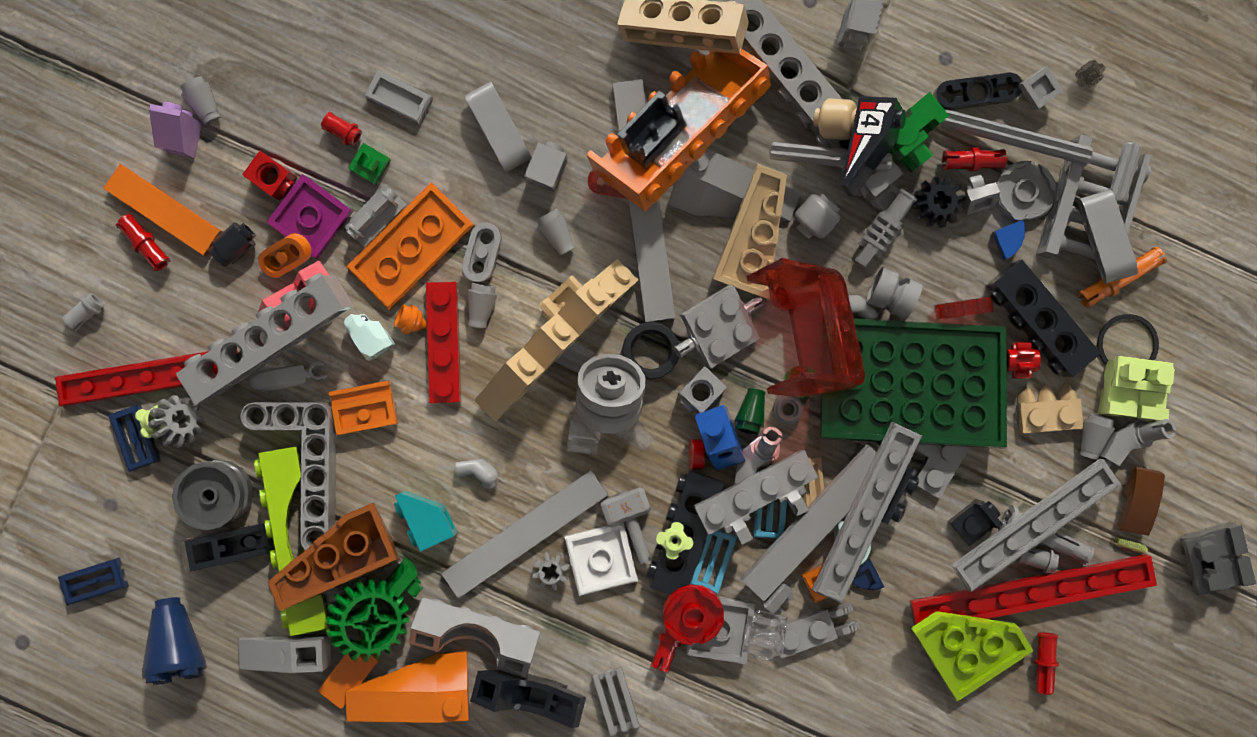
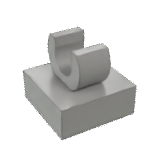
[1018,66,1063,110]
[962,175,1000,215]
[752,582,794,614]

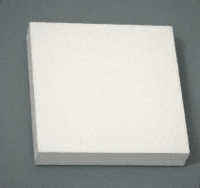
[565,522,638,596]

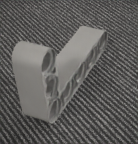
[240,402,336,550]

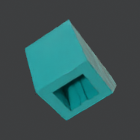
[394,491,458,552]

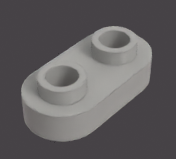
[462,222,502,283]

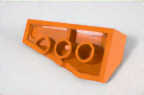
[345,651,470,723]

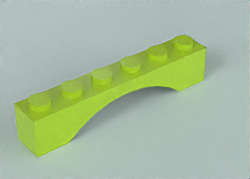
[254,446,329,636]

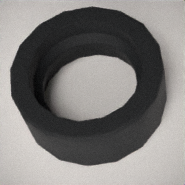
[622,322,679,380]

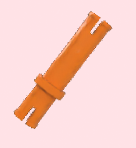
[1077,247,1167,309]

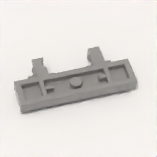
[694,450,818,545]

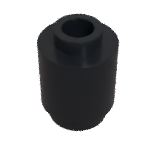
[209,222,256,267]

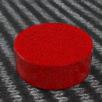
[688,439,705,470]

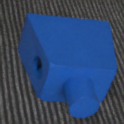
[695,405,746,471]

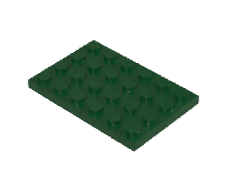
[820,317,1007,449]

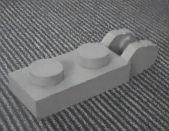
[770,603,860,659]

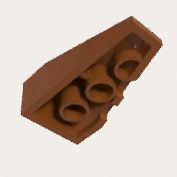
[268,502,401,611]

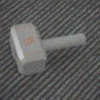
[601,487,652,564]

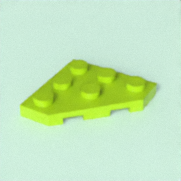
[911,611,1033,702]

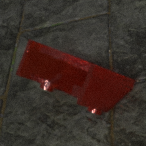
[746,258,865,398]

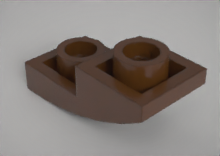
[1117,466,1165,536]

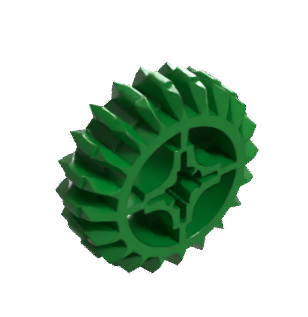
[325,577,410,662]

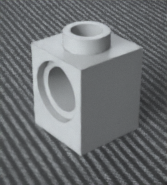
[524,141,568,192]
[678,366,727,414]

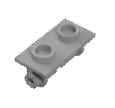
[343,184,407,247]

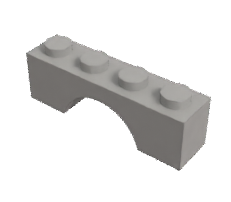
[409,597,540,678]

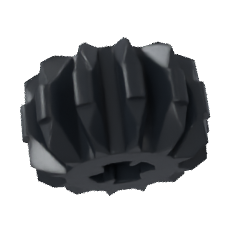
[912,176,966,228]

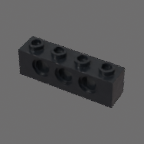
[986,259,1101,377]
[646,469,724,594]

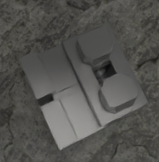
[1179,522,1256,595]

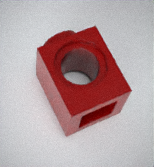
[242,150,297,201]

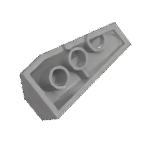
[667,149,801,222]

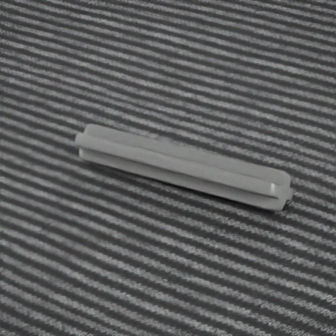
[769,142,892,171]

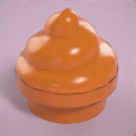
[394,304,427,335]

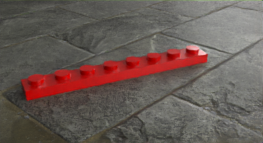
[909,554,1157,626]

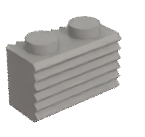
[837,0,885,53]

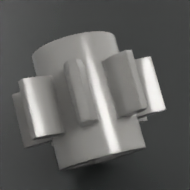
[532,551,570,590]

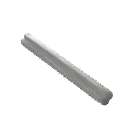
[940,109,1093,165]

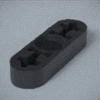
[933,72,1023,110]

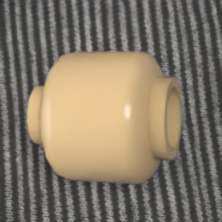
[814,98,857,140]

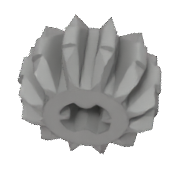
[147,395,204,448]

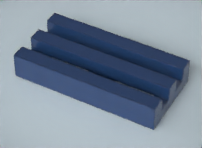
[108,405,161,472]
[58,557,129,606]

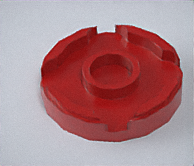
[662,585,724,645]

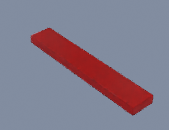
[55,350,238,407]

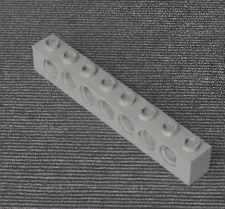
[729,0,903,202]

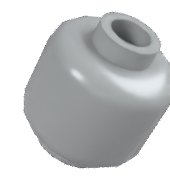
[795,193,840,239]

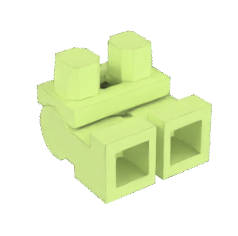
[1098,356,1175,422]

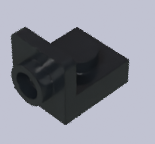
[948,499,1003,546]

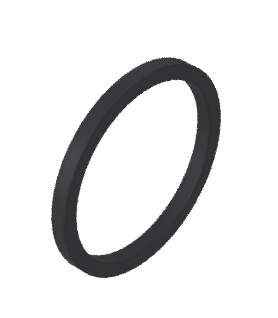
[1097,314,1159,365]

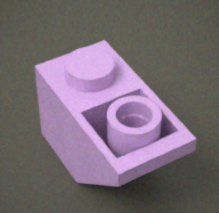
[149,102,202,158]

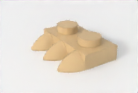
[1017,383,1084,433]

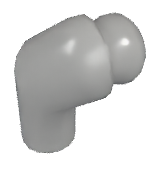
[455,459,498,489]

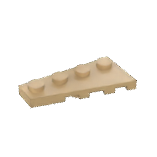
[713,163,787,300]

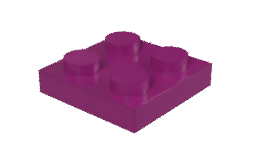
[267,174,353,259]

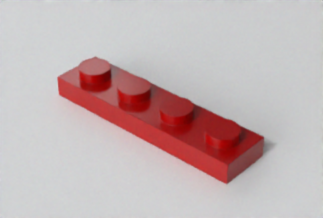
[426,281,461,403]

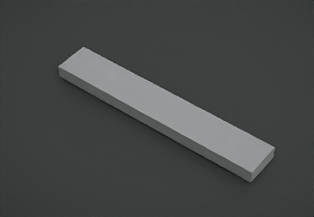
[812,422,922,603]
[740,445,877,601]
[951,459,1121,592]
[441,470,608,598]

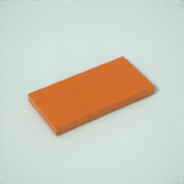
[346,182,475,310]

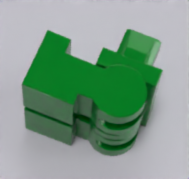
[888,92,949,173]

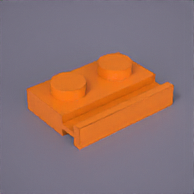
[328,381,399,435]

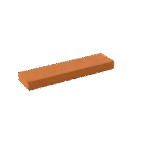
[103,164,223,256]

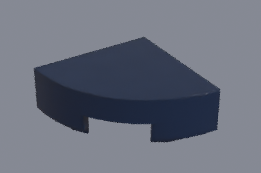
[852,559,884,590]

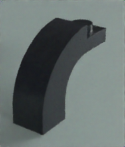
[470,670,586,728]

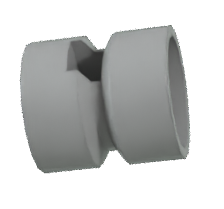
[866,267,923,320]

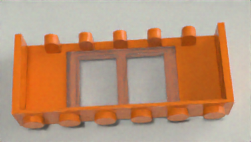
[586,49,771,212]

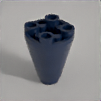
[142,597,207,685]

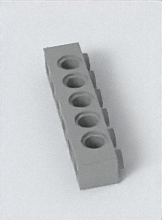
[176,273,354,405]

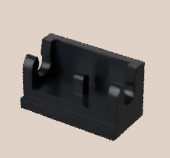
[617,91,688,169]

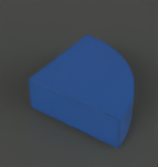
[992,220,1025,260]

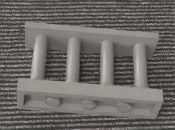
[1036,134,1151,274]

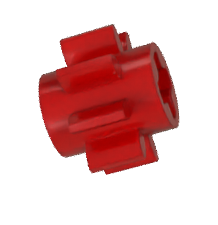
[1006,342,1041,379]

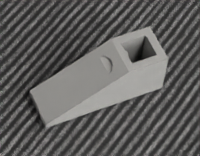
[238,633,332,673]

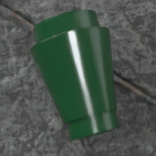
[734,388,766,435]

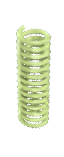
[1115,537,1148,554]

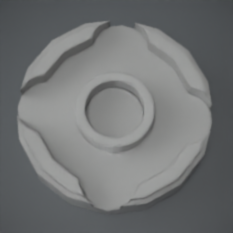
[996,161,1057,222]

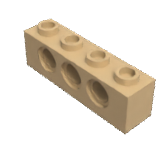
[617,0,749,54]

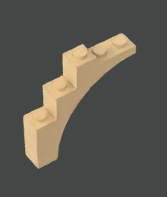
[474,259,638,422]

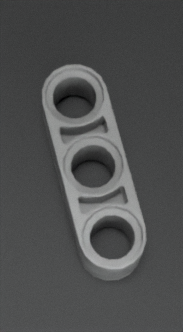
[464,82,532,173]
[1078,190,1138,283]

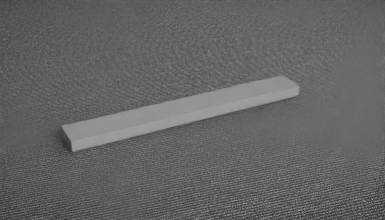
[613,79,675,323]

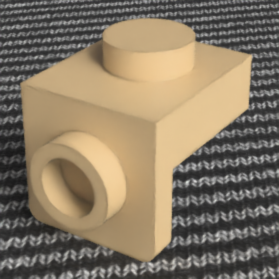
[539,275,582,321]

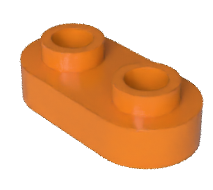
[258,233,312,278]

